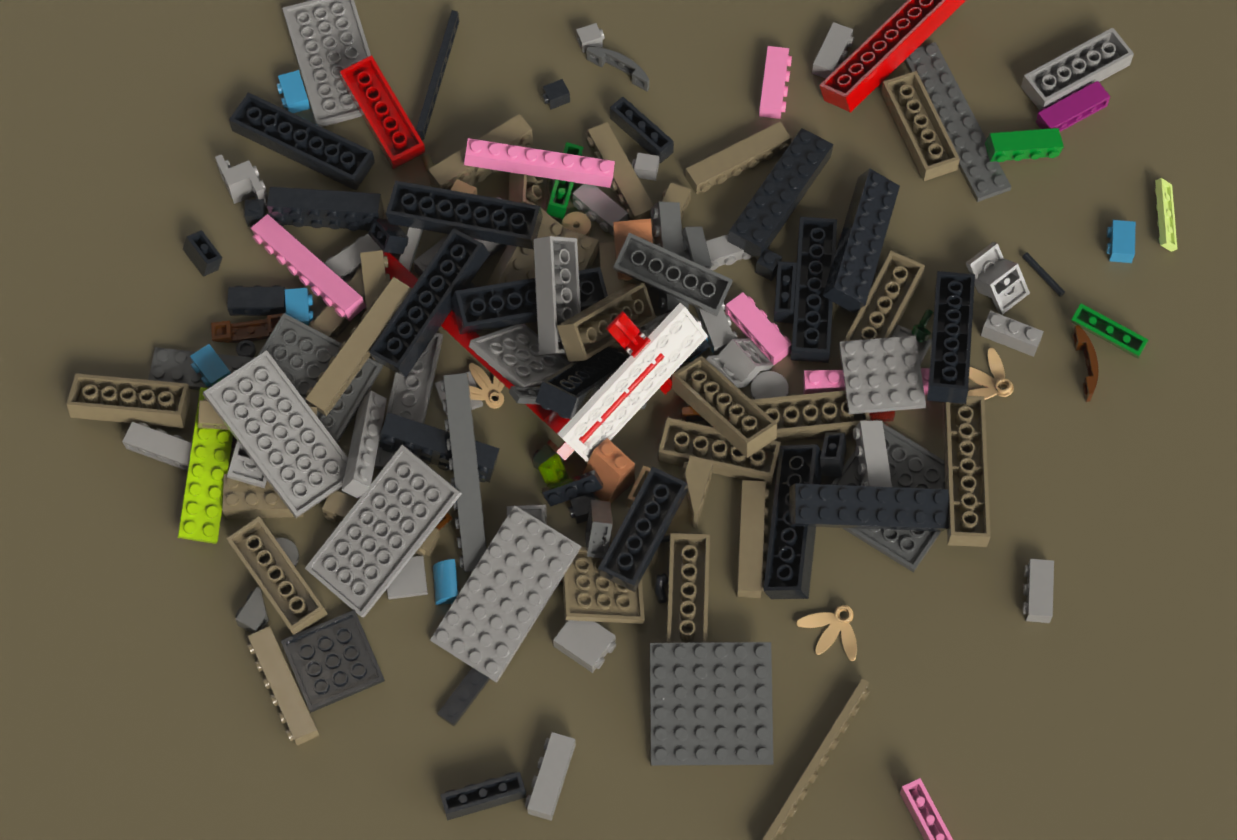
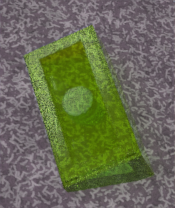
[538,454,569,486]

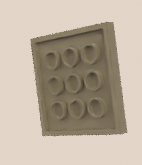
[563,547,645,624]

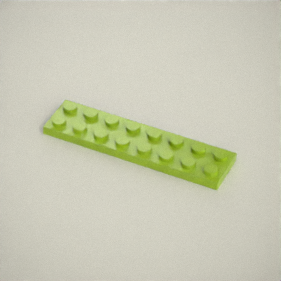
[177,387,233,544]

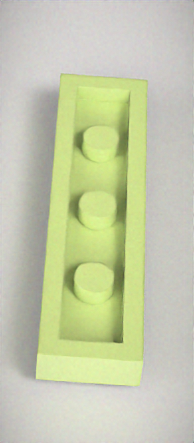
[1155,178,1177,252]

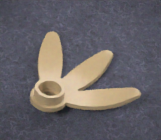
[967,348,1014,400]
[469,363,505,409]
[796,605,857,661]

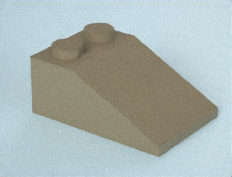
[682,456,713,528]

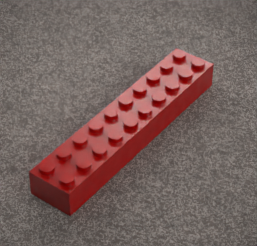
[819,0,966,113]

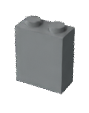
[553,620,616,673]

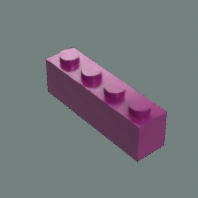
[1036,81,1111,132]

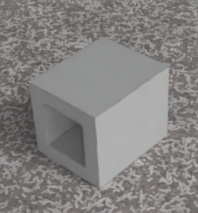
[576,23,605,53]
[632,153,659,181]

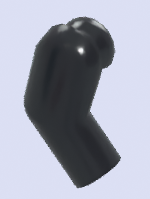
[654,573,669,603]

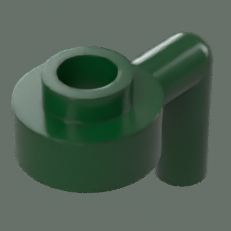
[911,309,933,342]

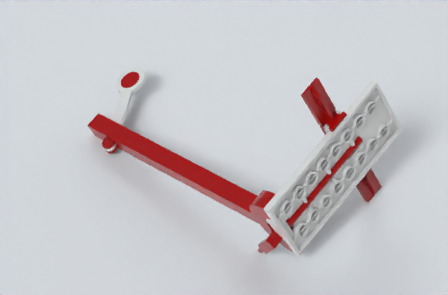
[383,227,708,463]

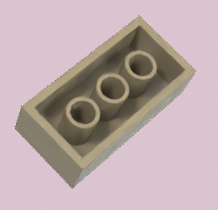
[222,474,304,519]

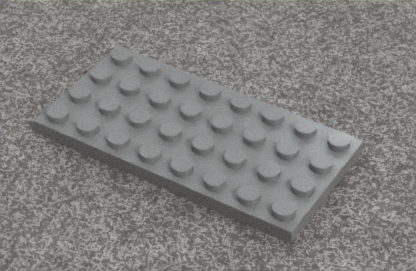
[282,0,371,127]
[203,350,348,518]
[305,445,462,618]
[430,505,581,683]

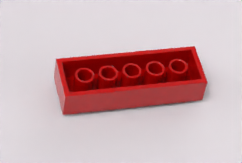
[340,55,425,169]

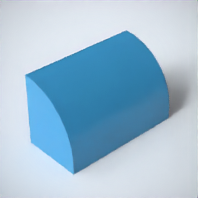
[433,559,458,605]

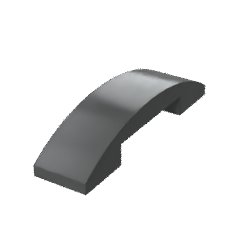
[586,47,649,92]

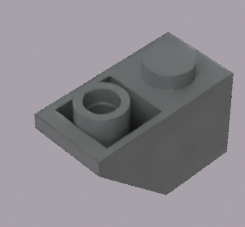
[235,587,269,634]

